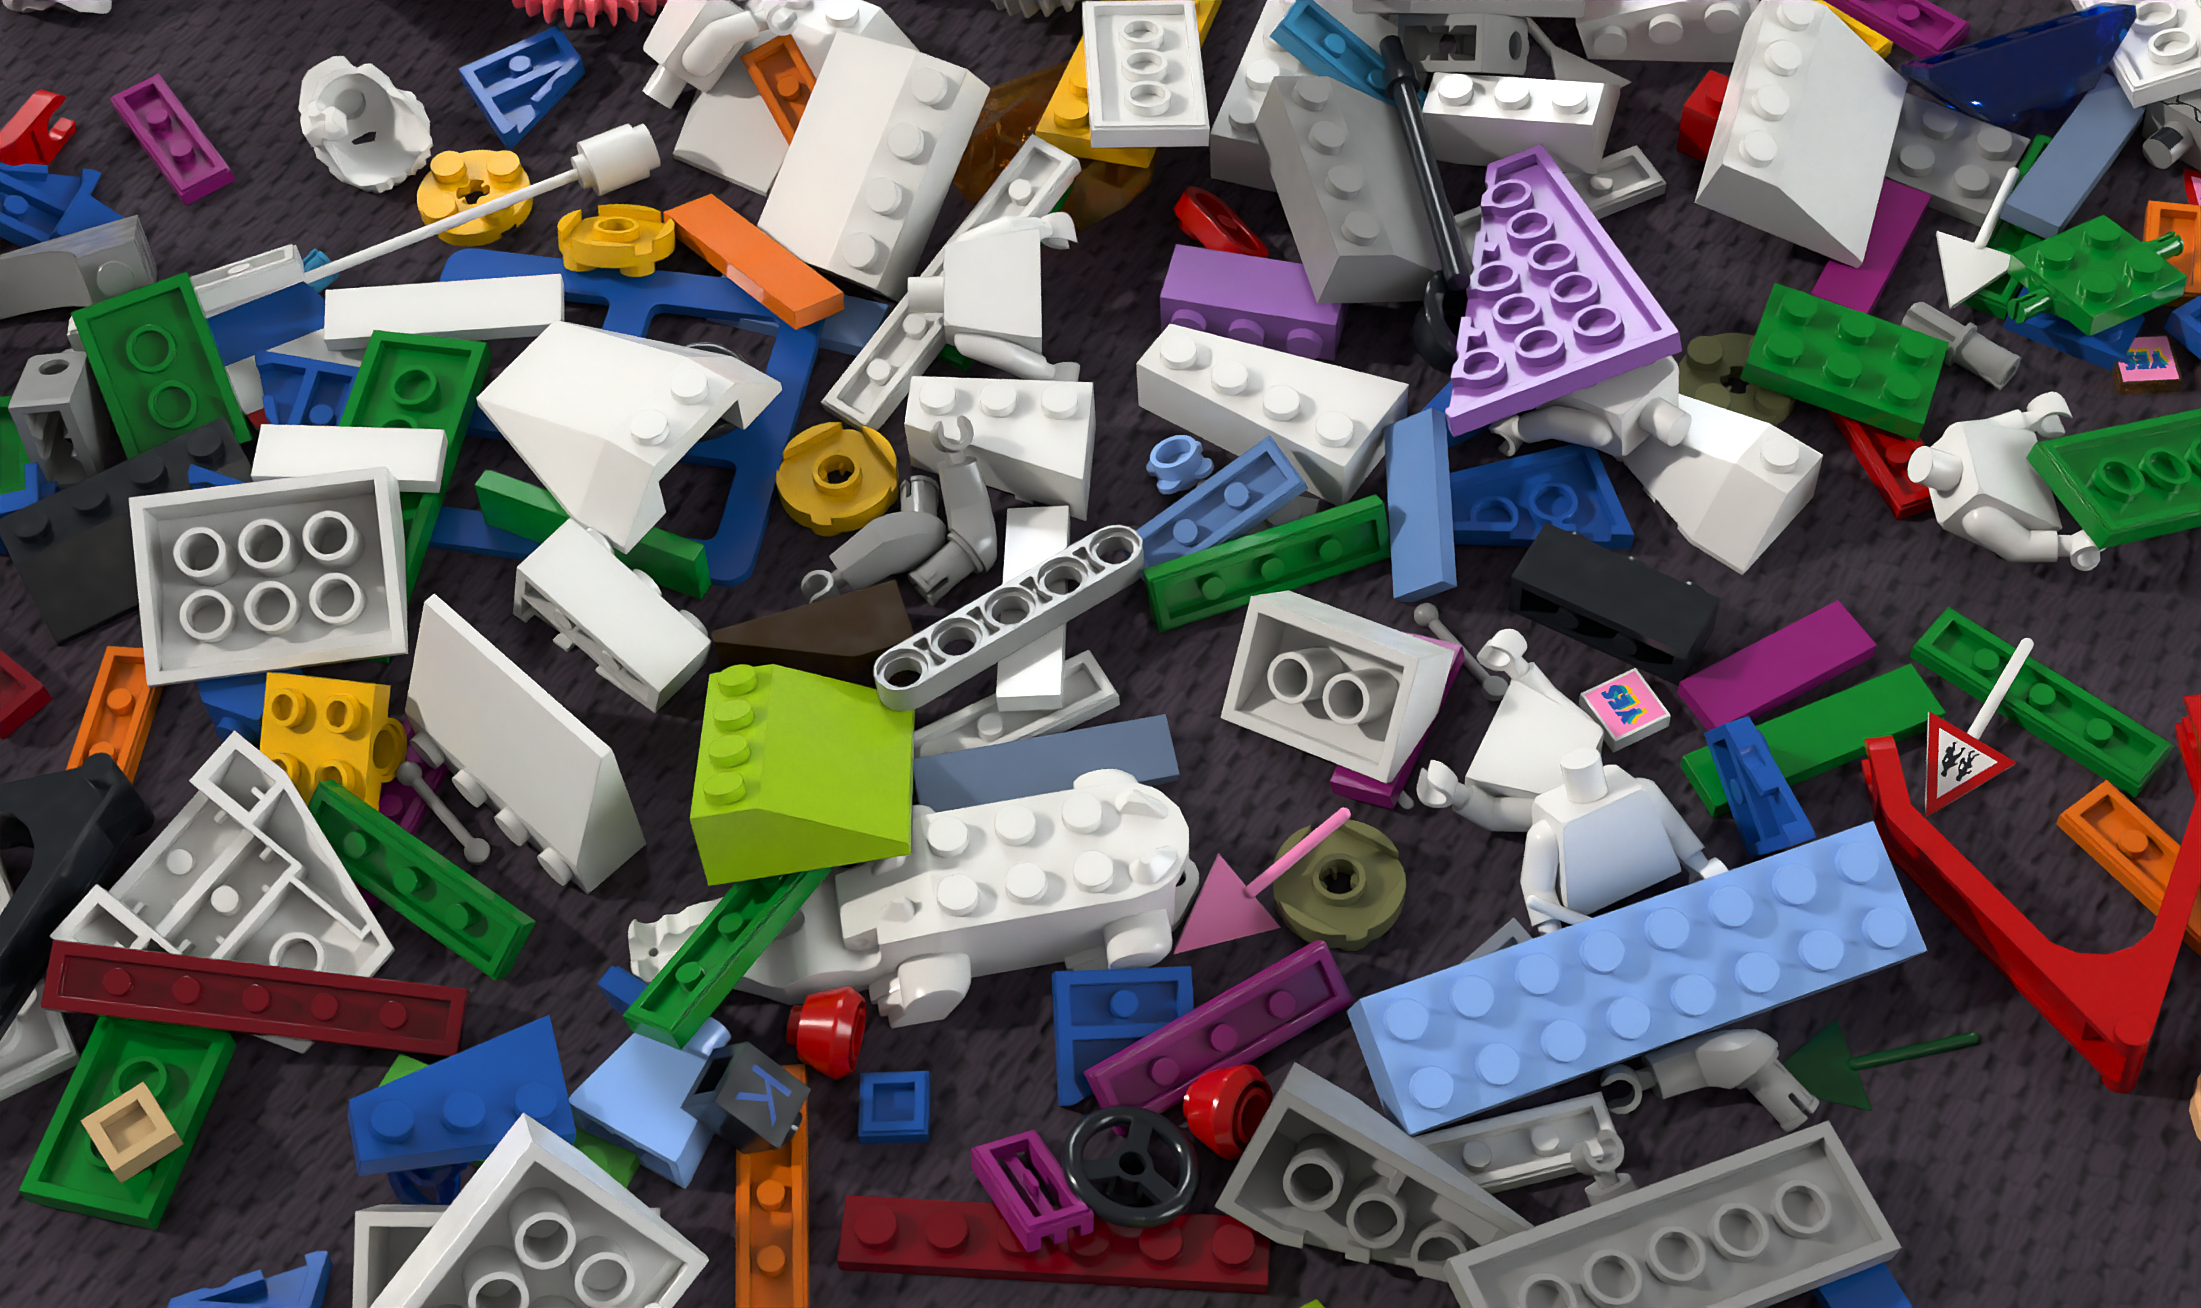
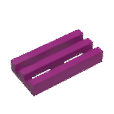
[971,1130,1094,1253]

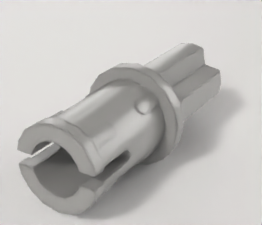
[1901,302,2022,391]

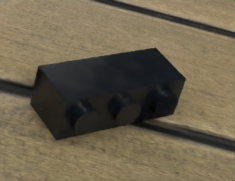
[1508,522,1720,686]

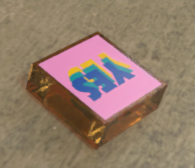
[2111,334,2183,395]

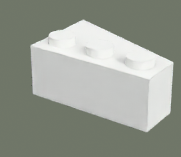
[1576,0,1760,63]
[904,376,1096,521]
[513,517,712,713]

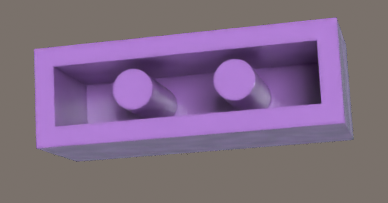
[1160,244,1349,361]

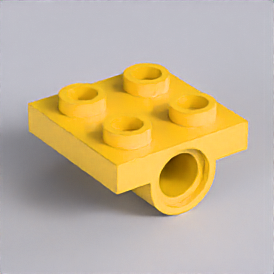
[259,672,407,811]

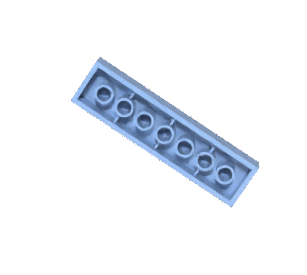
[1347,821,1927,1137]

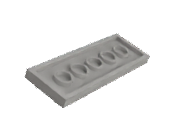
[1442,1120,1902,1308]

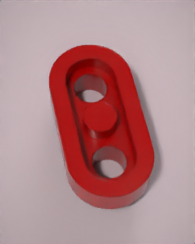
[1174,186,1269,258]

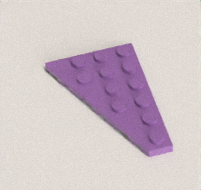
[1445,144,1682,437]

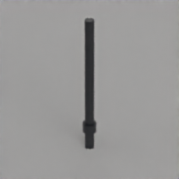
[1379,35,1471,291]

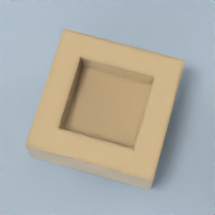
[81,1081,183,1183]

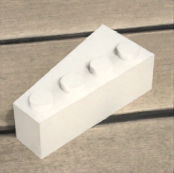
[1136,324,1409,506]

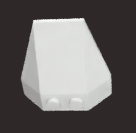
[673,0,920,197]
[476,320,782,554]
[50,730,395,1054]

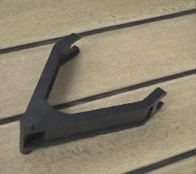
[0,752,155,1041]

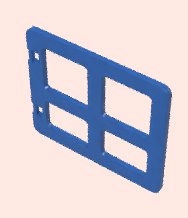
[428,248,826,587]

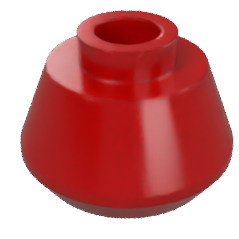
[786,986,866,1080]
[1183,1064,1273,1161]

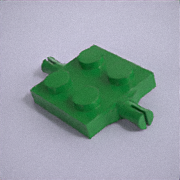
[2007,215,2187,337]

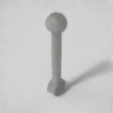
[1414,603,1508,701]
[396,761,491,865]

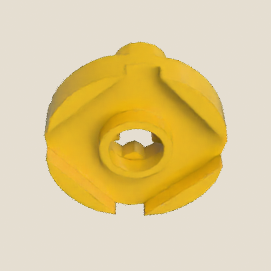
[417,150,533,247]
[558,204,675,277]
[776,422,899,537]

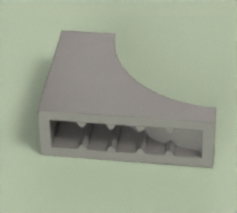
[0,214,157,319]

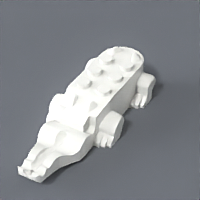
[628,769,1199,1028]

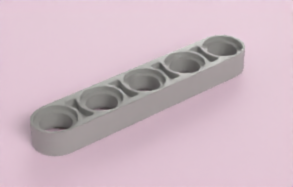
[874,525,1145,711]

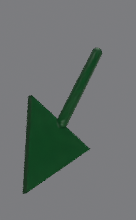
[1781,1019,1981,1111]

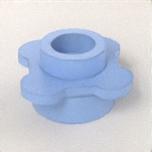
[1146,435,1214,494]

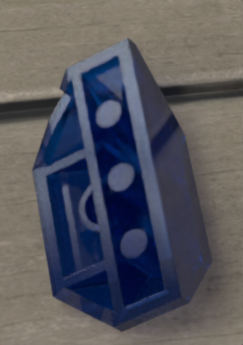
[1900,2,2137,126]

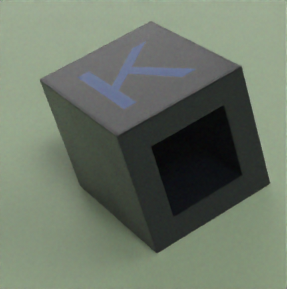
[680,1042,811,1154]

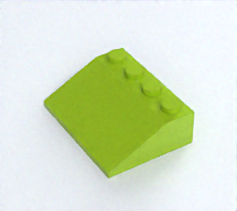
[690,664,915,886]

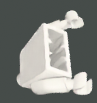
[642,0,798,109]
[908,212,1080,382]
[1489,356,1692,457]
[1907,392,2106,571]
[1417,629,1605,832]
[1520,747,1729,936]

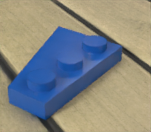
[1449,444,1634,550]
[347,1015,576,1176]

